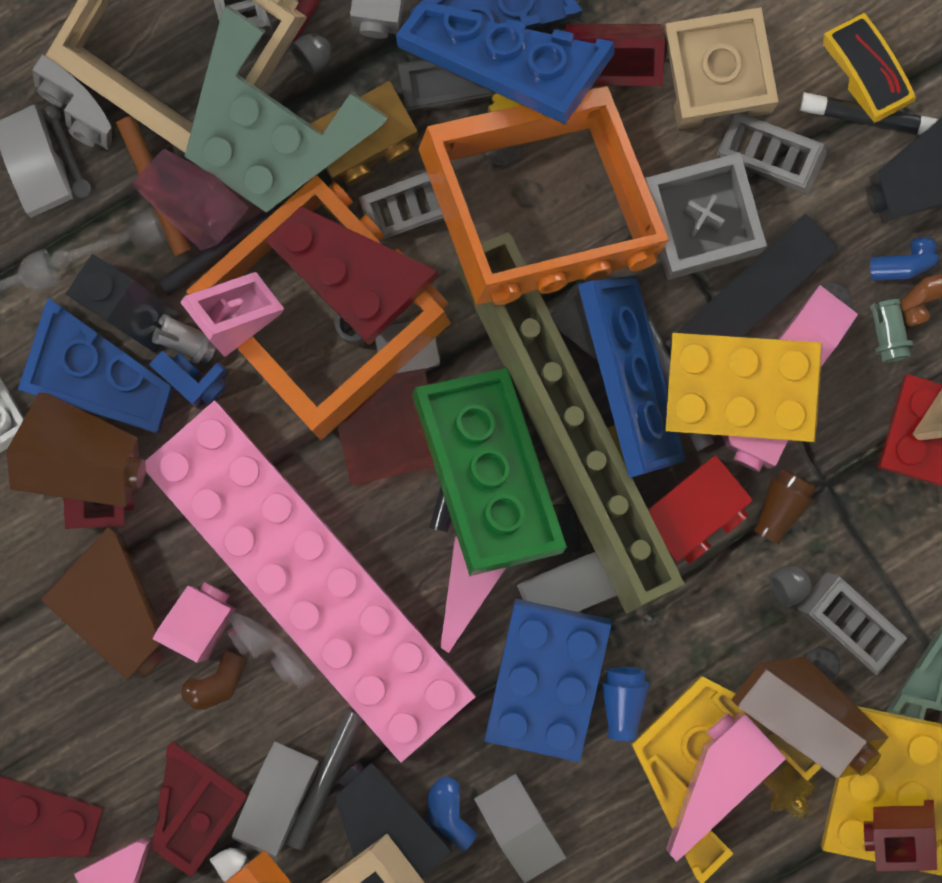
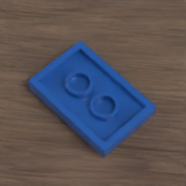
[484,598,611,762]

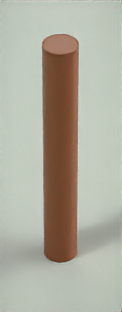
[116,115,192,256]

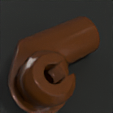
[181,650,248,710]

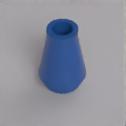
[601,667,650,741]

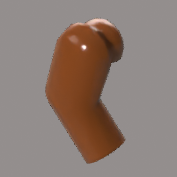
[900,273,942,327]

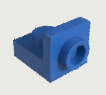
[149,351,229,409]

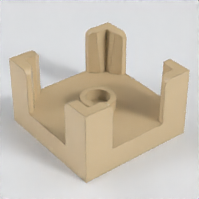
[663,7,779,130]

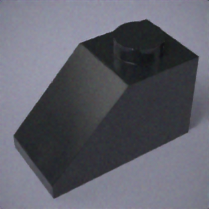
[65,253,181,353]

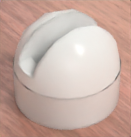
[209,848,250,882]

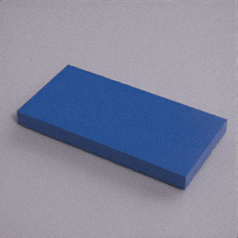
[578,275,686,478]

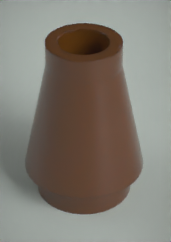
[754,468,816,544]

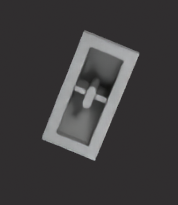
[474,773,566,883]

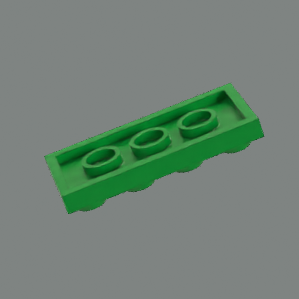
[412,368,567,576]

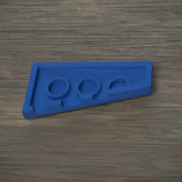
[396,1,614,124]

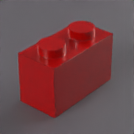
[648,455,753,564]

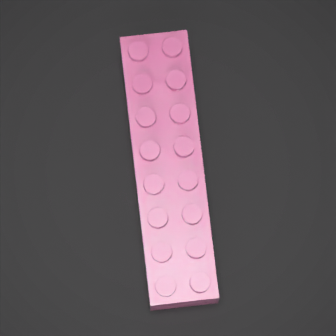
[145,400,476,763]

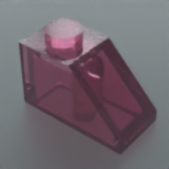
[131,149,249,251]

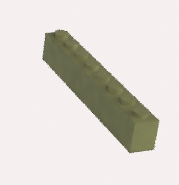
[455,232,685,614]

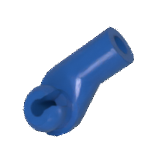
[870,238,939,281]
[428,777,478,851]

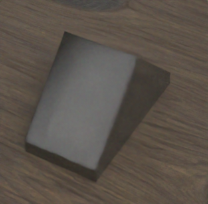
[550,279,600,368]

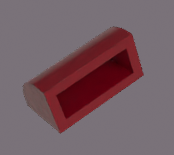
[565,24,665,86]

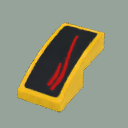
[823,13,916,123]

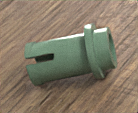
[870,299,914,363]

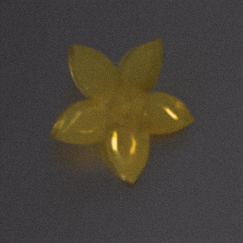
[763,762,816,819]

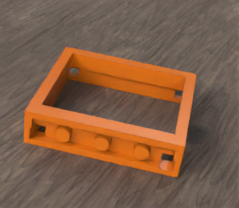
[419,86,669,305]
[186,175,451,440]

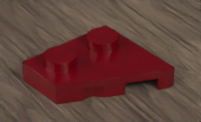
[151,741,249,878]

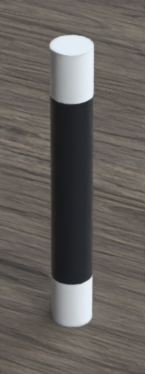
[799,92,938,135]

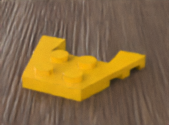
[631,676,821,883]

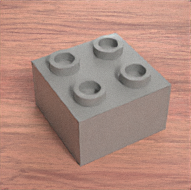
[645,152,767,280]

